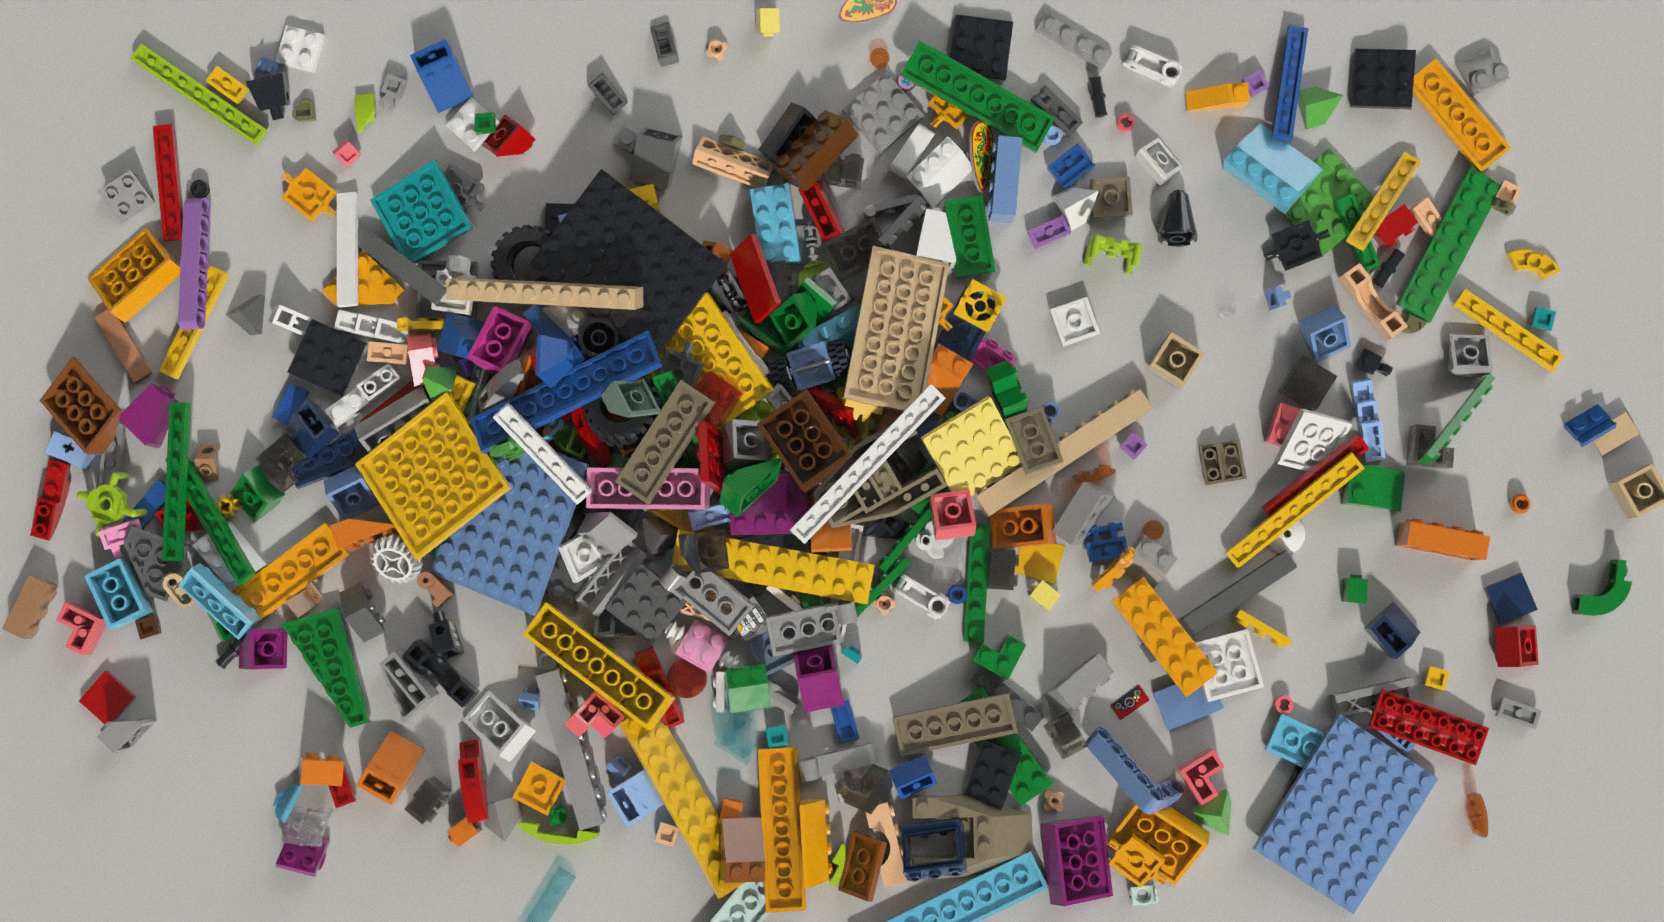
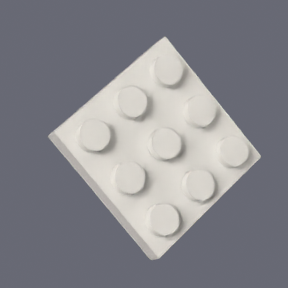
[1274,409,1352,471]
[1195,629,1264,702]

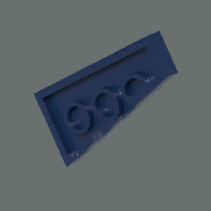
[290,427,369,489]

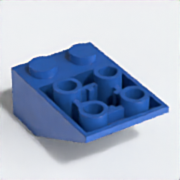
[410,39,474,113]

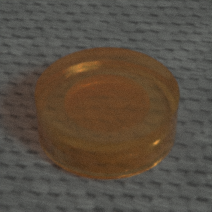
[870,48,890,69]
[1143,520,1164,540]

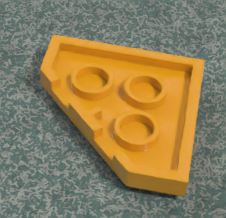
[322,250,406,305]

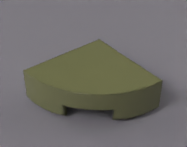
[718,135,746,150]
[1401,313,1427,334]

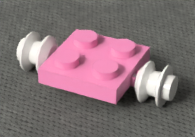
[665,619,740,673]

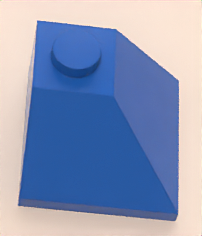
[437,312,485,359]
[535,335,576,388]

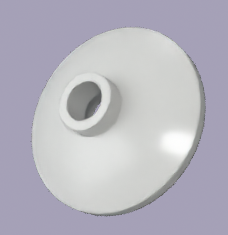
[1269,521,1305,553]

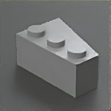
[1052,481,1115,545]

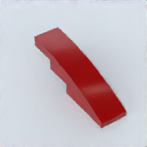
[635,646,685,729]

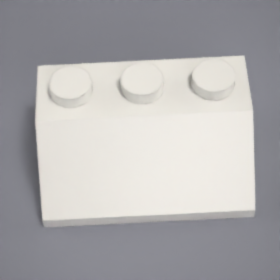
[905,136,972,207]
[193,520,267,591]

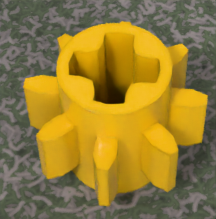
[216,494,242,518]

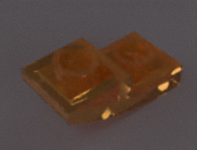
[1073,464,1116,483]
[1467,792,1488,838]

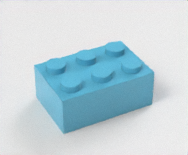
[84,558,154,629]

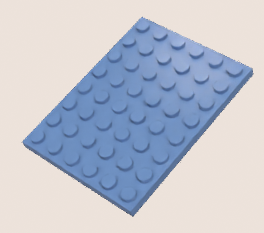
[430,452,590,615]
[1252,713,1438,914]

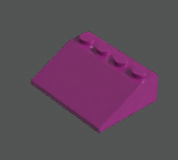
[727,474,810,535]
[1041,815,1113,906]

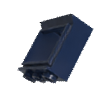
[901,819,967,882]

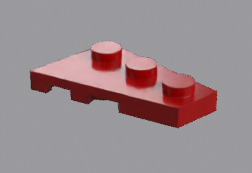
[804,386,859,439]

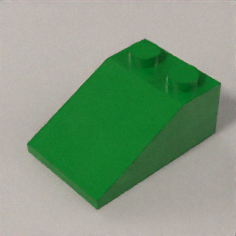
[719,458,782,517]
[1341,465,1405,511]

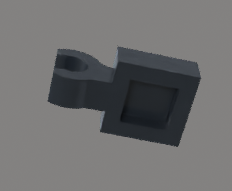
[1354,348,1393,377]

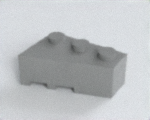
[379,648,439,723]
[1043,653,1114,714]

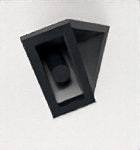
[862,514,909,540]

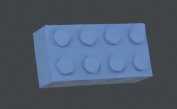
[986,136,1022,223]

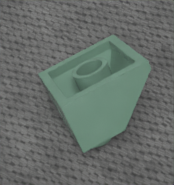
[601,378,661,417]

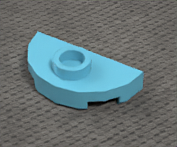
[542,417,564,443]
[273,784,304,823]

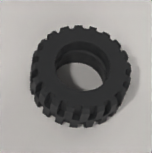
[490,225,552,282]
[583,375,663,449]

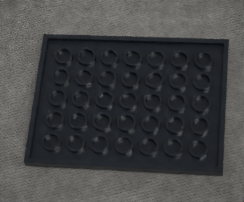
[529,169,728,355]

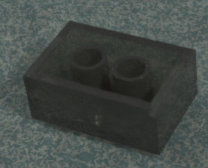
[821,217,891,282]

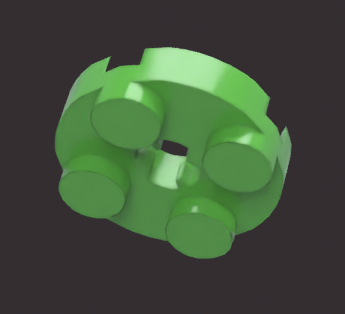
[489,437,526,463]

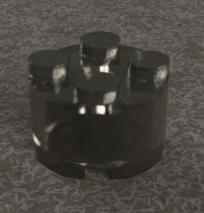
[1043,711,1087,760]

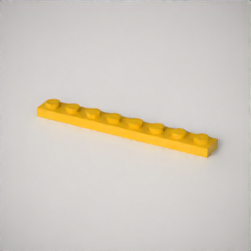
[1225,452,1365,568]

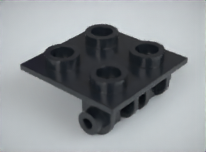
[708,271,747,314]

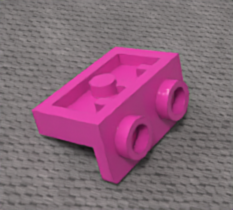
[970,338,1017,373]

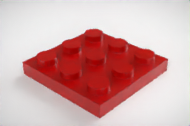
[696,421,727,494]

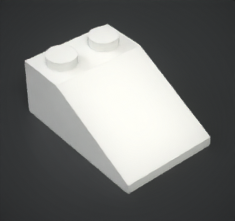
[463,690,536,762]

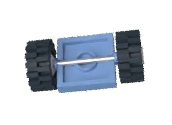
[769,337,851,392]

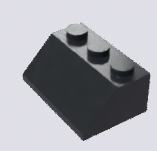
[758,102,816,163]

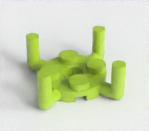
[1084,234,1142,274]
[77,472,147,536]

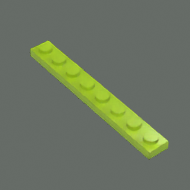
[130,43,268,147]

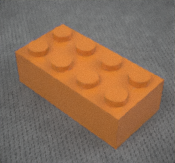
[1395,518,1490,561]

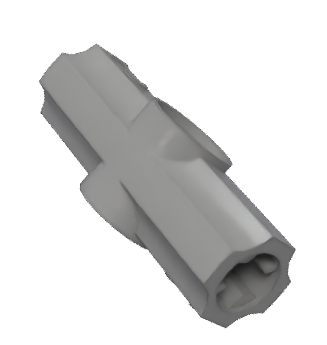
[768,679,800,715]

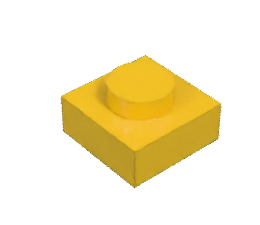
[1423,666,1450,691]

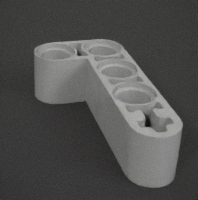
[797,743,878,782]

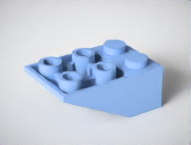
[607,769,664,827]

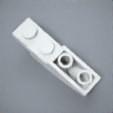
[324,363,401,427]

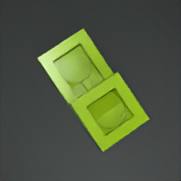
[829,842,846,887]

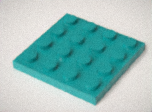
[370,160,474,264]

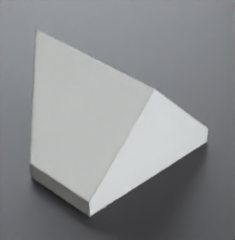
[1052,187,1098,231]

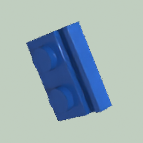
[1047,143,1095,190]
[1564,404,1617,447]

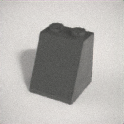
[629,127,683,190]

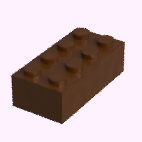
[773,110,858,192]

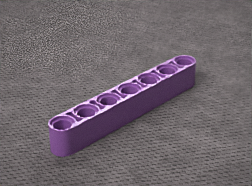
[178,198,211,330]

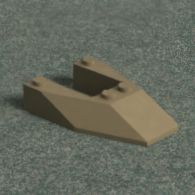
[812,422,947,528]
[912,795,1033,880]

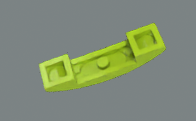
[518,820,600,844]

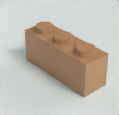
[2,575,58,639]

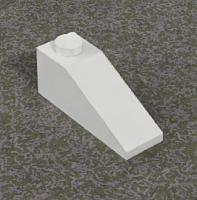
[268,304,334,336]

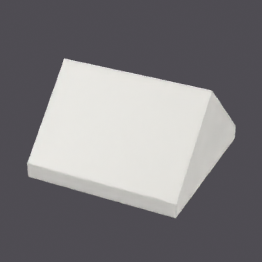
[1135,138,1183,186]

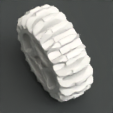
[369,533,424,584]

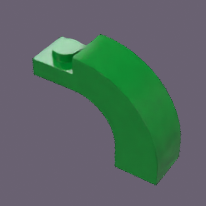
[1572,559,1632,616]

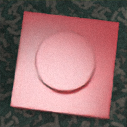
[332,139,361,167]

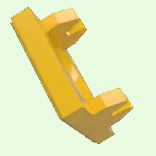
[953,279,1007,333]
[836,387,884,422]

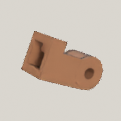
[417,572,455,608]

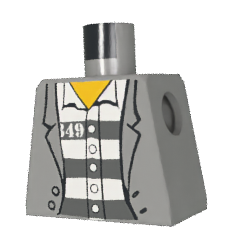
[726,597,768,641]

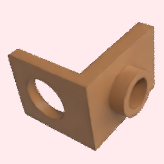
[194,445,220,480]
[286,582,323,618]

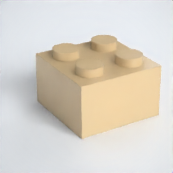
[1147,332,1205,389]
[1608,463,1664,518]

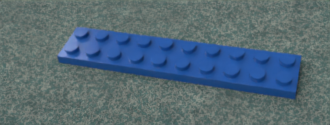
[470,330,663,454]

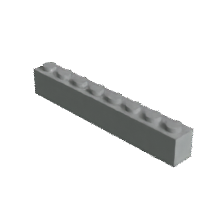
[535,669,607,830]

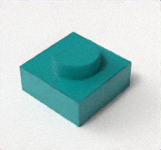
[1530,307,1556,331]
[841,645,862,664]
[766,724,789,748]

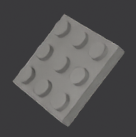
[842,72,924,154]

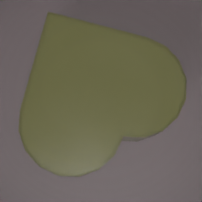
[292,98,317,122]
[1491,198,1516,216]

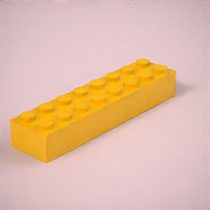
[522,603,675,730]

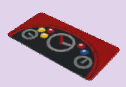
[1111,685,1149,720]

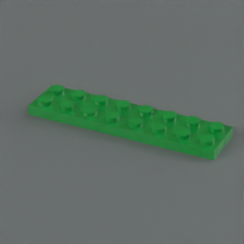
[900,40,1055,153]
[1395,166,1501,323]

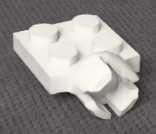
[431,255,477,315]

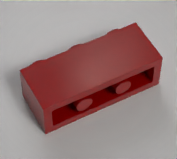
[798,180,846,242]

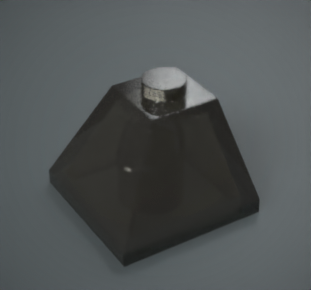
[678,529,729,574]

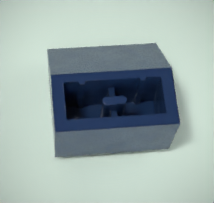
[287,399,340,459]
[1364,602,1420,659]

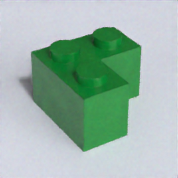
[986,360,1029,419]
[971,635,1026,680]

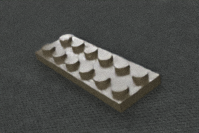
[615,380,716,504]
[892,692,1018,757]

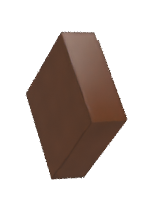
[135,615,161,640]

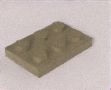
[1005,406,1063,476]

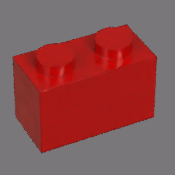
[1373,204,1419,249]

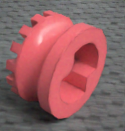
[1116,113,1135,132]
[1274,695,1293,714]

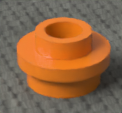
[1510,494,1531,514]

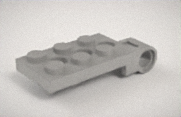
[659,561,755,636]
[765,600,858,657]

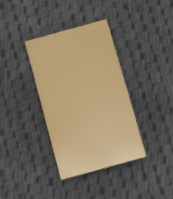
[1593,412,1639,456]

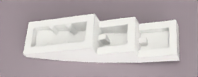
[334,310,417,345]

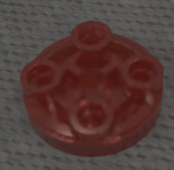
[667,659,708,698]

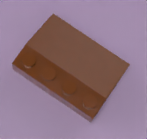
[39,357,122,455]

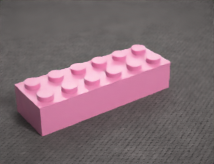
[586,468,710,510]

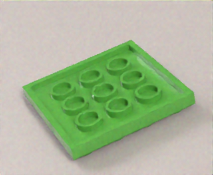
[1279,148,1374,258]

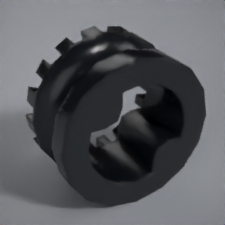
[190,180,210,198]

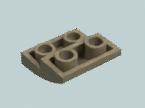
[1199,440,1247,485]

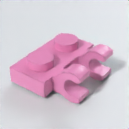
[98,518,142,560]

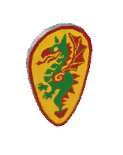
[838,0,897,24]
[966,121,994,192]

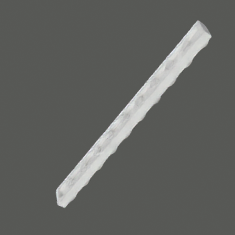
[790,384,945,544]

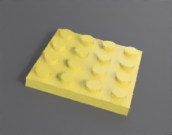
[921,396,1021,496]

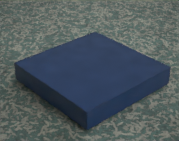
[1483,573,1538,625]

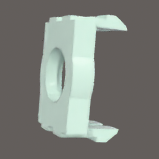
[1129,885,1158,906]

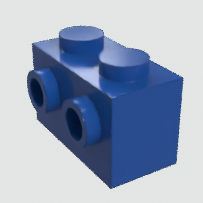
[889,755,938,799]

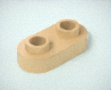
[161,572,195,608]

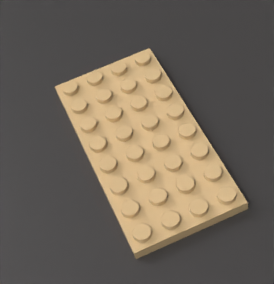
[842,246,949,412]

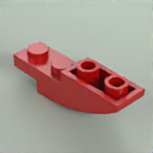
[571,406,611,468]
[30,458,71,541]
[458,739,489,824]

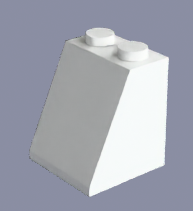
[916,207,956,269]

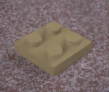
[1090,176,1133,219]

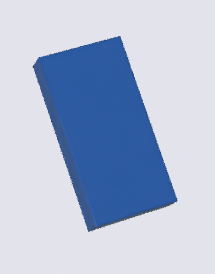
[272,383,309,425]
[830,700,860,744]

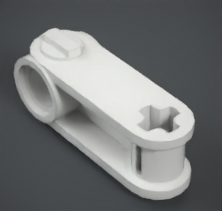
[1123,45,1182,87]
[891,573,951,620]

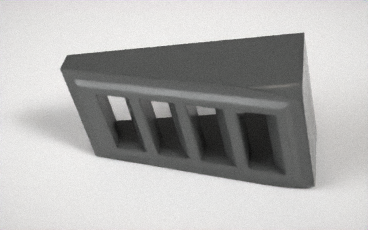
[650,22,679,67]
[587,72,628,115]

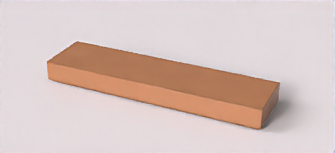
[94,309,153,384]

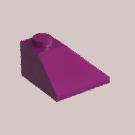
[239,629,287,669]

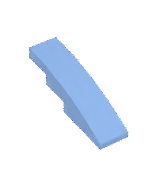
[1350,378,1386,462]

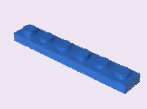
[1271,25,1309,141]

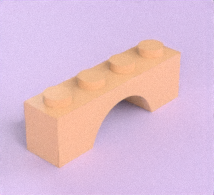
[1338,263,1408,341]
[864,800,907,887]

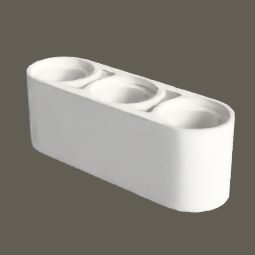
[888,123,936,181]

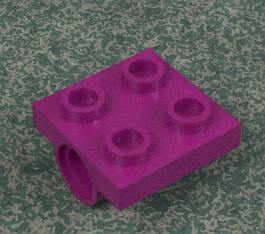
[276,829,330,877]

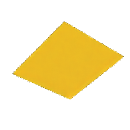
[1013,544,1065,584]

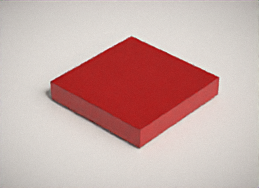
[79,671,136,725]

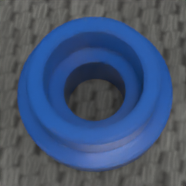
[947,584,967,604]

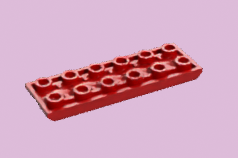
[1368,689,1489,766]

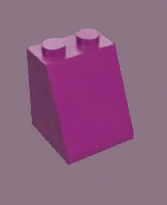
[119,384,179,448]
[793,645,844,713]

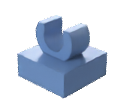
[254,56,281,78]
[1264,286,1291,310]
[518,686,541,711]
[605,753,633,781]

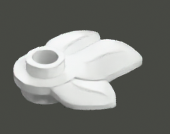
[915,521,954,559]

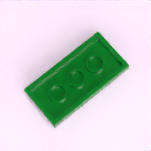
[944,195,996,279]

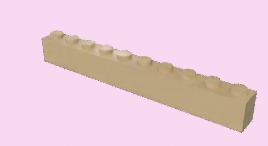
[446,277,643,310]
[974,389,1154,517]

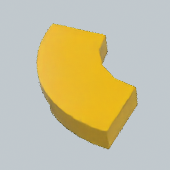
[1506,249,1561,280]

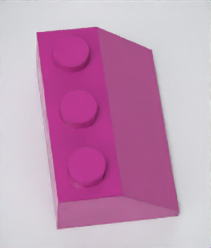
[467,306,533,375]

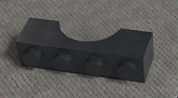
[403,639,480,708]

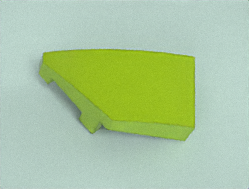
[354,93,376,134]

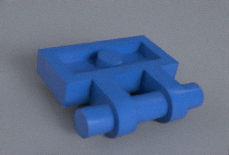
[1085,522,1128,563]

